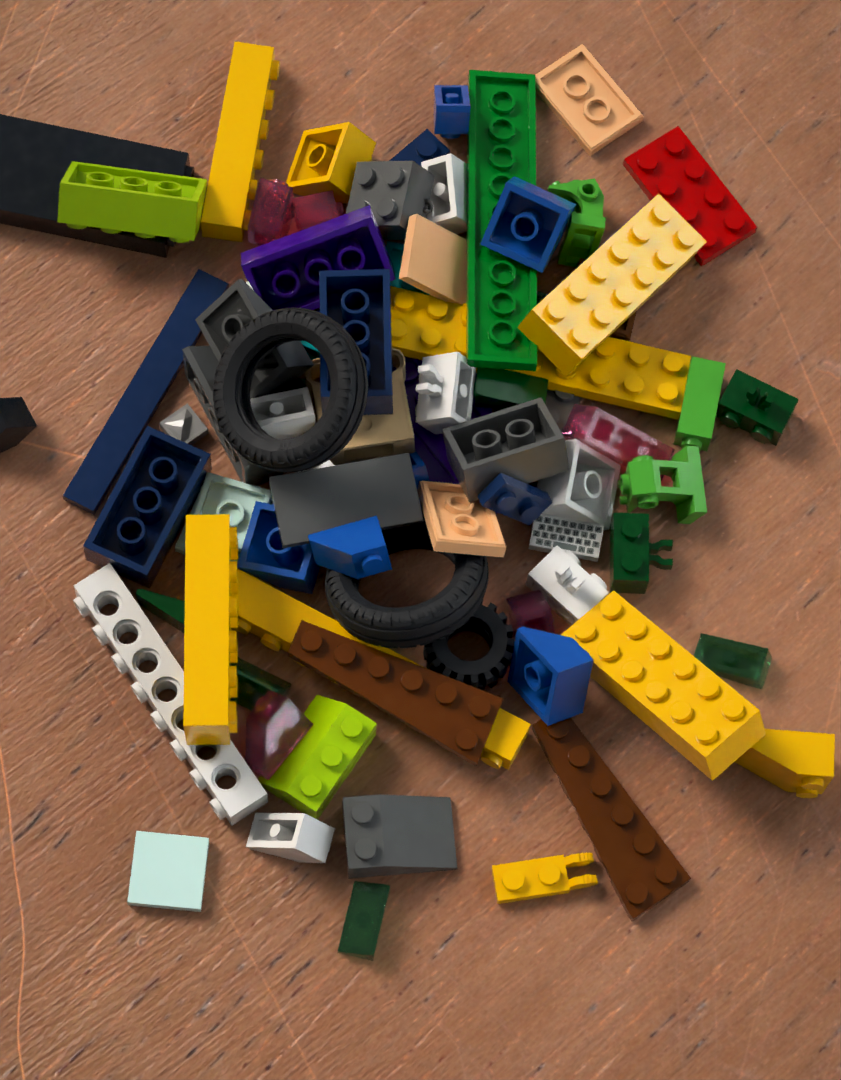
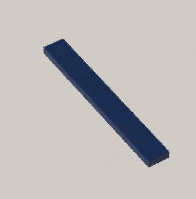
[63,269,229,515]

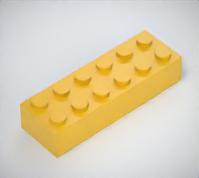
[517,194,707,377]
[183,514,239,745]
[561,590,766,781]

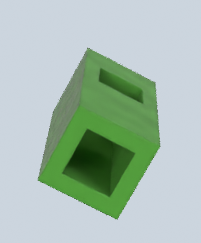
[673,356,726,452]

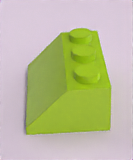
[258,695,377,820]

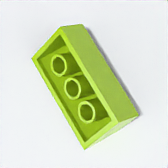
[57,161,207,243]

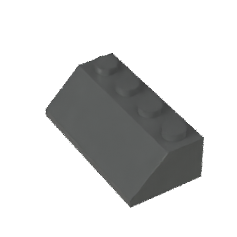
[182,346,284,486]

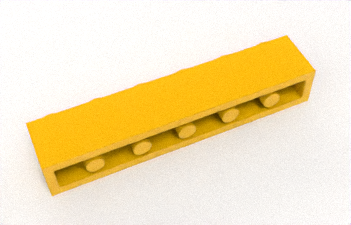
[201,41,280,242]

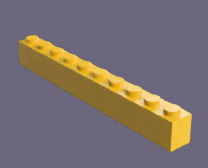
[231,568,531,770]

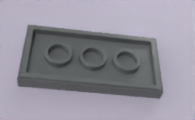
[269,453,423,548]

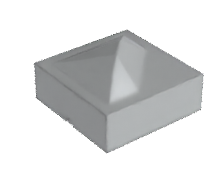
[159,403,209,445]

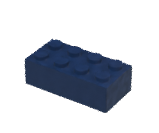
[319,269,393,415]
[83,426,212,589]

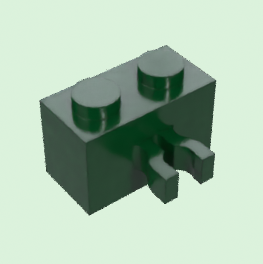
[716,369,799,446]
[610,513,673,594]

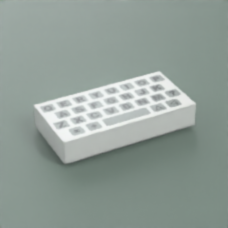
[529,514,604,562]

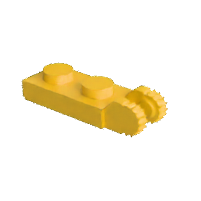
[491,852,598,904]

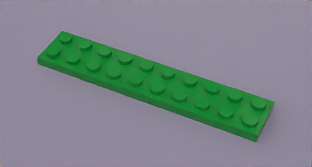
[466,70,537,371]

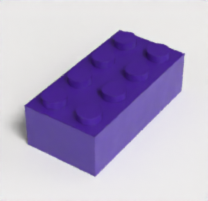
[241,205,396,310]

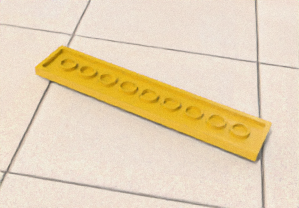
[390,286,691,420]

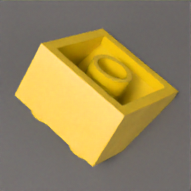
[284,122,376,205]

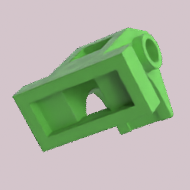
[547,179,606,267]
[617,446,707,524]

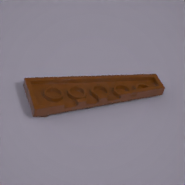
[288,620,503,766]
[532,717,691,922]

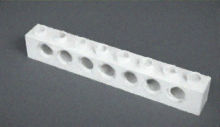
[73,563,268,826]

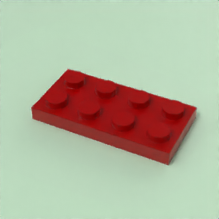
[623,126,757,267]

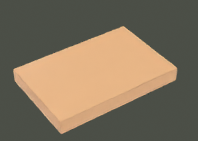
[535,44,643,156]
[399,214,467,305]
[417,481,506,558]

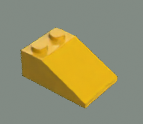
[735,729,835,798]

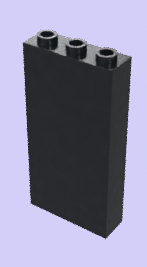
[0,114,195,258]

